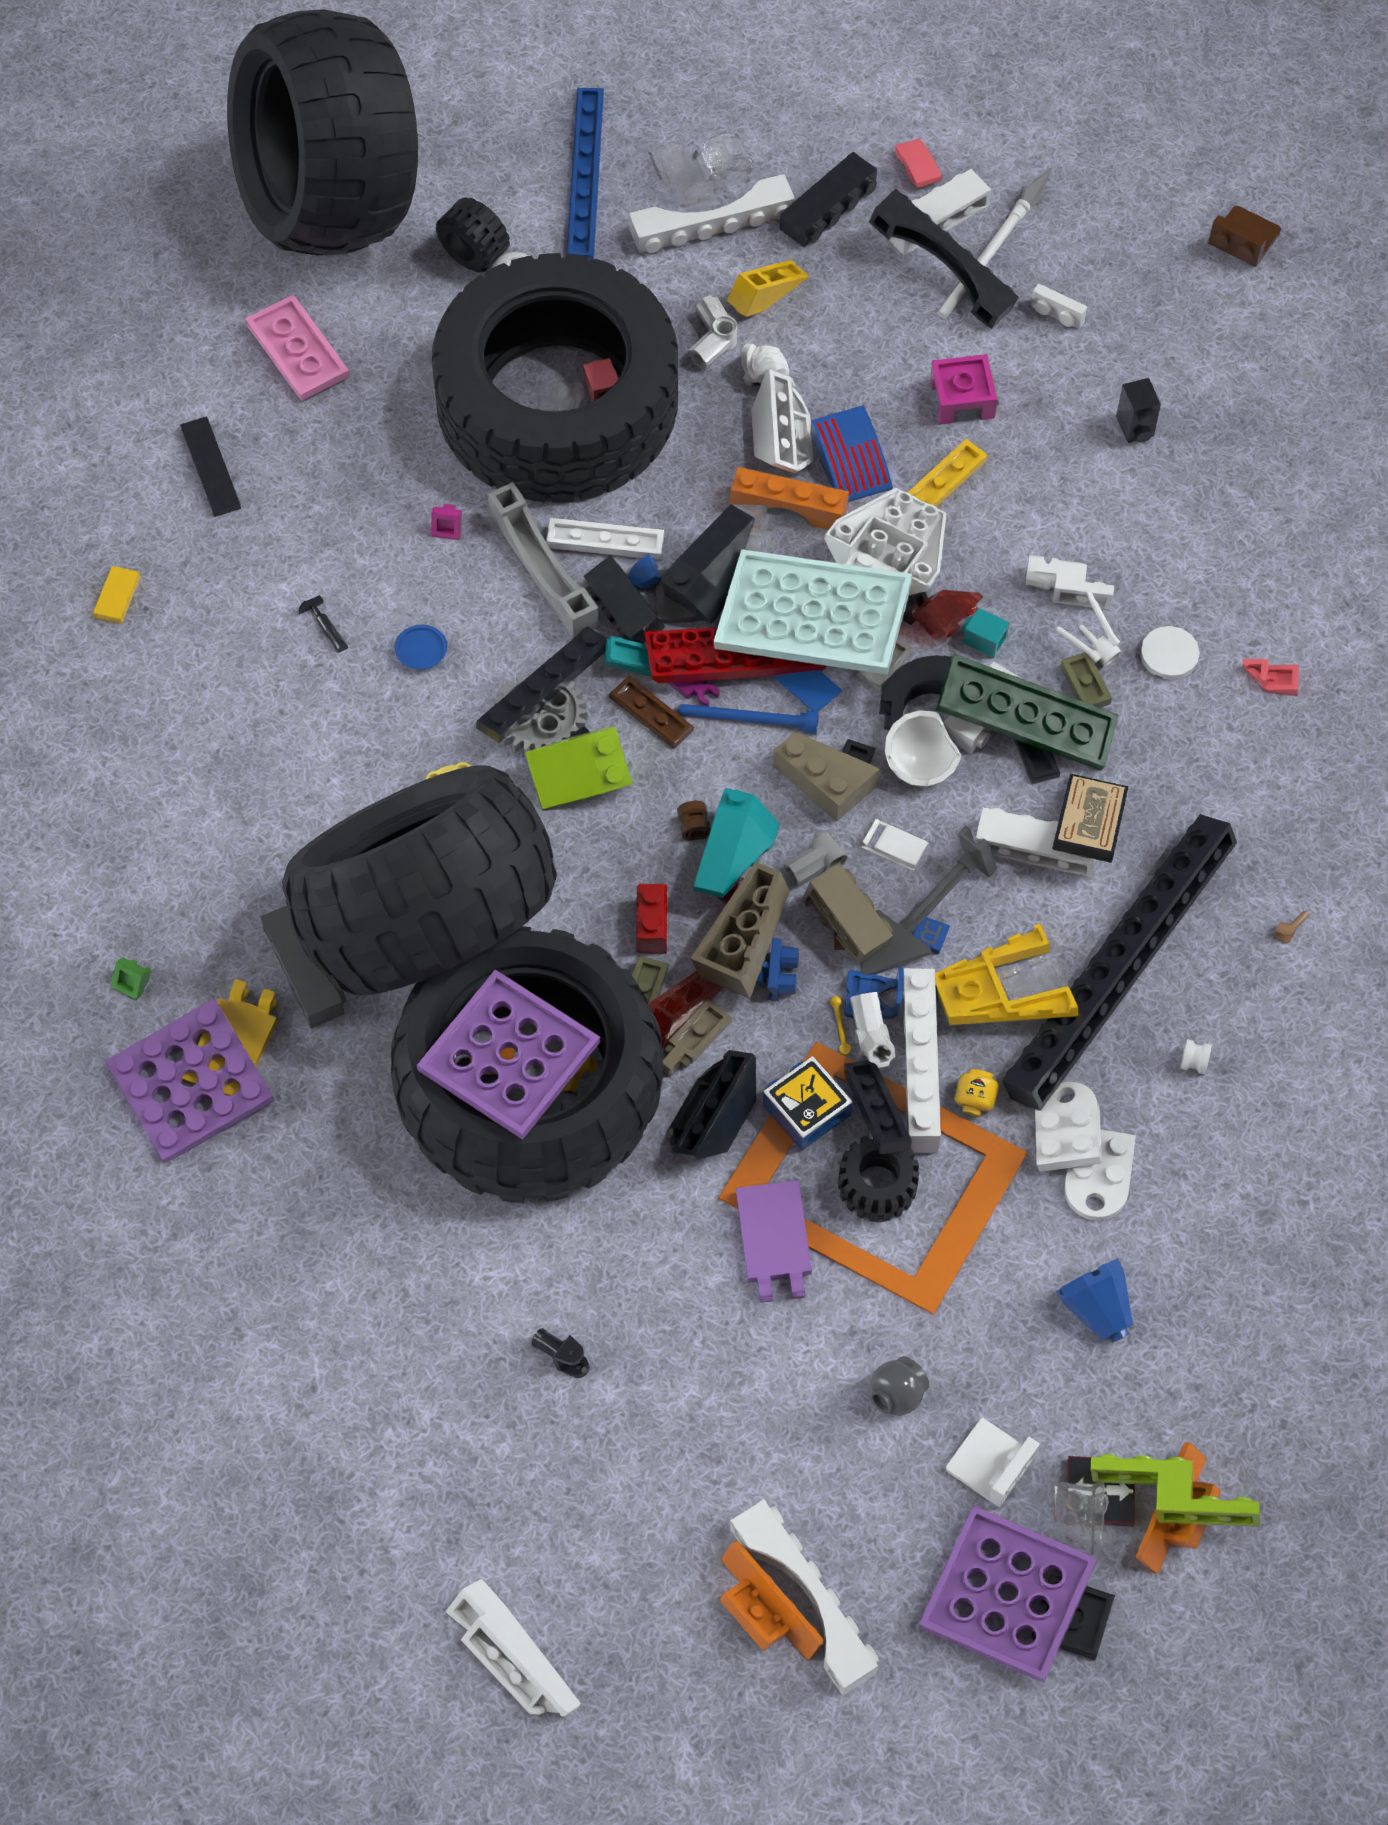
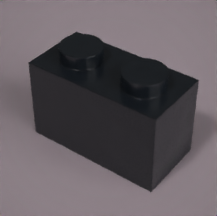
[1116,378,1161,443]

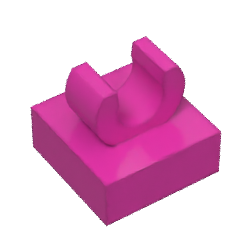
[431,504,462,540]

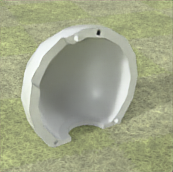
[885,710,961,786]

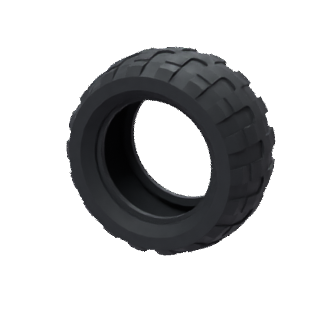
[227,9,418,256]
[282,765,557,996]
[391,926,663,1203]

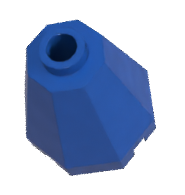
[1056,1258,1133,1343]

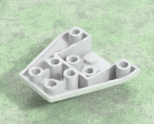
[824,488,947,595]

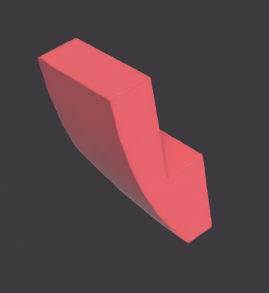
[1243,659,1299,696]

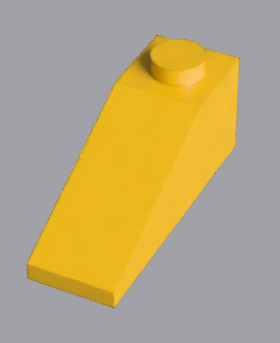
[727,260,809,317]

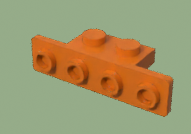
[1136,1442,1221,1573]
[720,1540,824,1660]

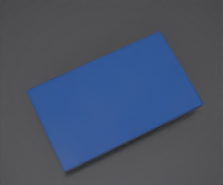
[772,670,843,711]

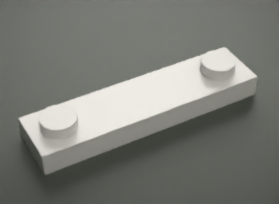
[546,518,664,560]

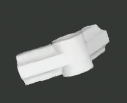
[688,295,738,369]
[850,992,896,1068]

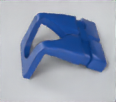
[844,967,904,1018]

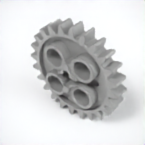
[493,670,588,757]

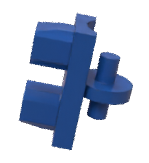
[756,938,799,1001]

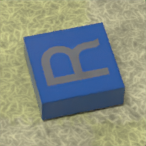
[913,917,950,954]

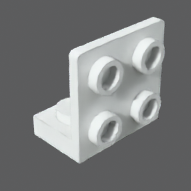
[946,1418,1040,1508]

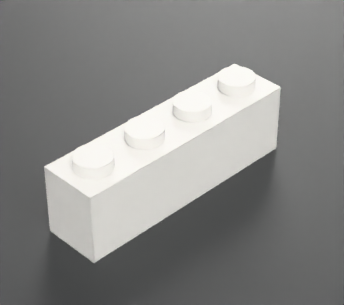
[889,169,991,256]
[975,807,1096,878]

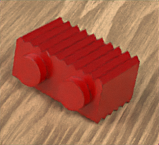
[636,884,667,954]

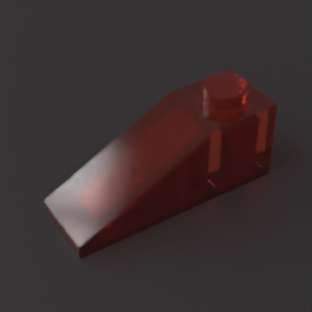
[648,971,724,1047]

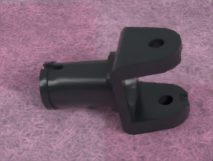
[531,1328,590,1378]

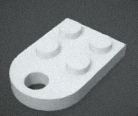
[1035,1082,1102,1172]
[1064,1129,1136,1221]

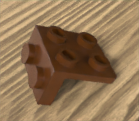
[1208,206,1281,267]

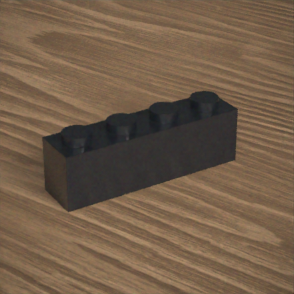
[780,152,877,247]

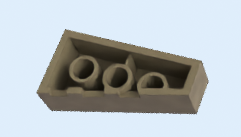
[690,862,790,999]

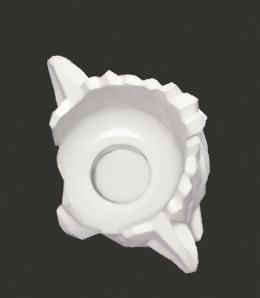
[739,343,790,386]

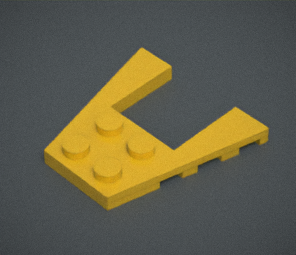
[935,923,1078,1025]

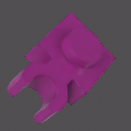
[667,680,720,706]

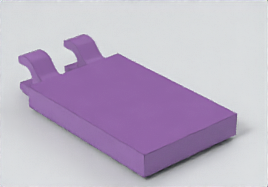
[736,1180,812,1303]

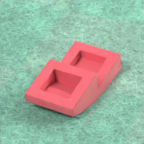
[895,138,942,188]

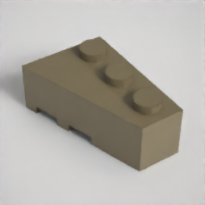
[773,732,880,821]

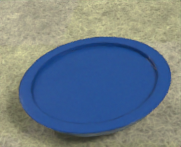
[395,625,447,669]

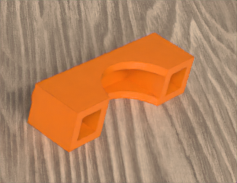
[730,467,849,530]

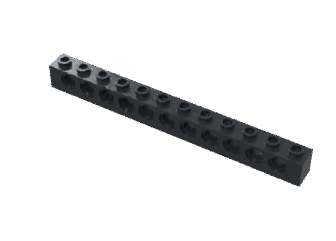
[1002,814,1237,1111]

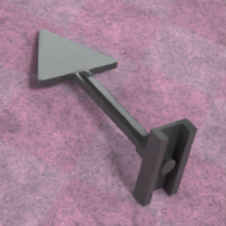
[861,825,997,975]

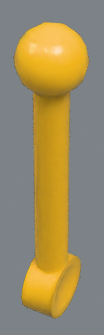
[830,996,851,1056]

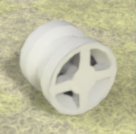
[1180,1039,1212,1075]

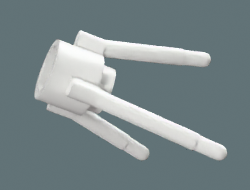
[1056,592,1122,667]

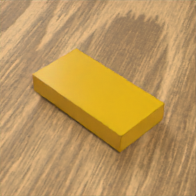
[93,566,141,624]

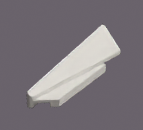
[446,1579,580,1716]

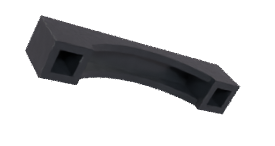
[869,189,1019,329]

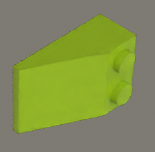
[525,726,633,809]

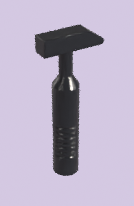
[298,595,348,653]

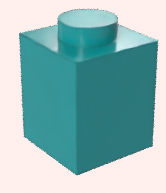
[961,608,1010,658]

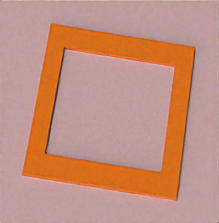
[718,1041,1028,1315]

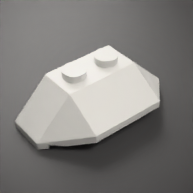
[751,369,813,474]

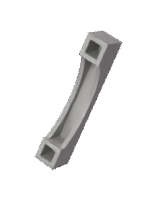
[488,482,599,638]

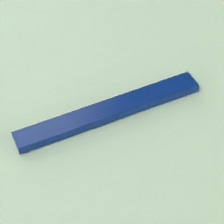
[567,87,604,262]

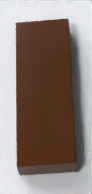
[609,676,694,749]

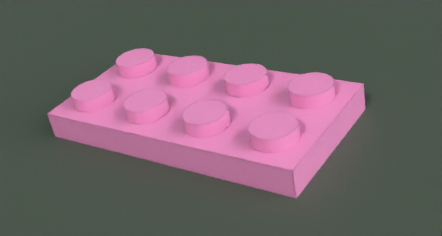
[245,295,350,401]

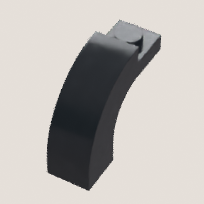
[879,655,952,731]

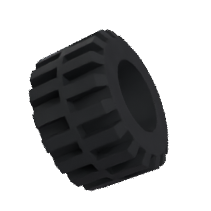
[435,197,510,273]
[838,1135,920,1222]

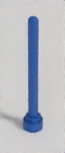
[677,704,819,735]

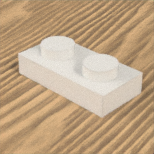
[1031,283,1087,329]

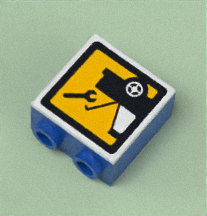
[763,1056,852,1151]

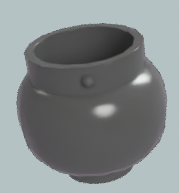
[870,1356,929,1416]

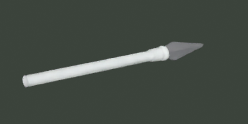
[937,168,1052,320]

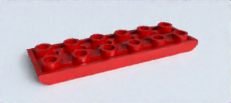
[644,627,827,683]

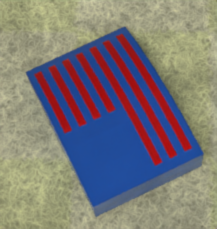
[810,405,893,502]

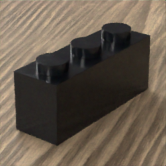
[583,555,665,644]

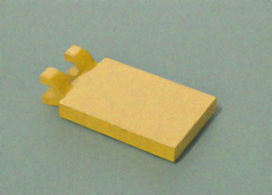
[182,979,278,1096]

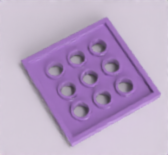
[417,970,600,1140]
[106,998,275,1163]
[919,1505,1097,1683]

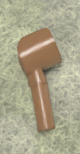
[1274,911,1309,943]

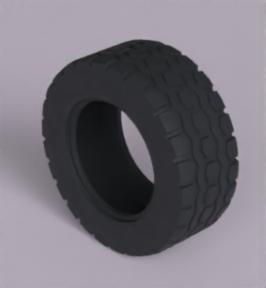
[432,253,678,503]

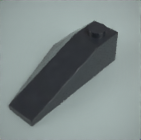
[661,504,755,624]

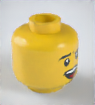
[954,1069,999,1117]

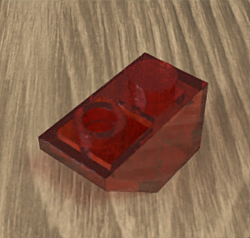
[912,589,983,640]

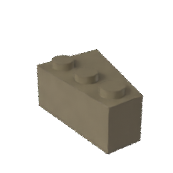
[802,863,893,964]

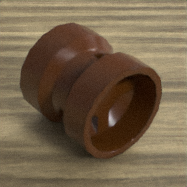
[677,800,711,841]

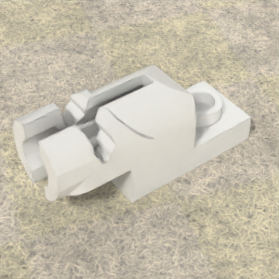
[1025,555,1114,610]

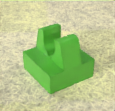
[111,957,151,1000]

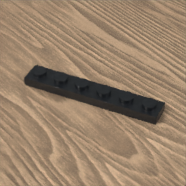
[476,626,607,743]

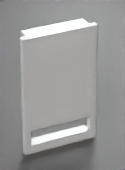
[861,819,929,871]

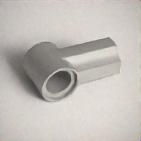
[784,833,848,887]

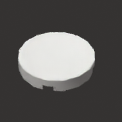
[1140,626,1200,680]

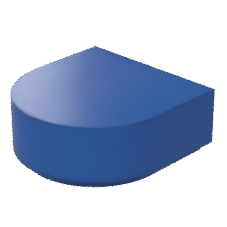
[629,554,662,590]

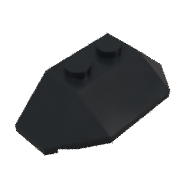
[669,1050,756,1160]

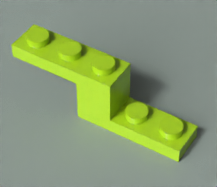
[1091,1454,1260,1527]

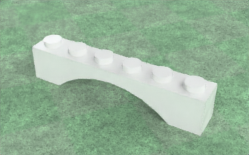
[629,174,795,254]
[902,968,941,1153]
[730,1500,879,1696]

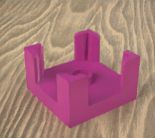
[930,354,997,424]

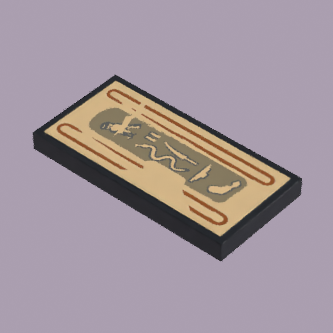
[1052,774,1129,863]

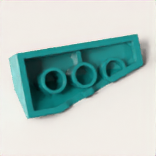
[693,788,780,898]

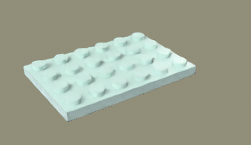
[714,549,912,675]

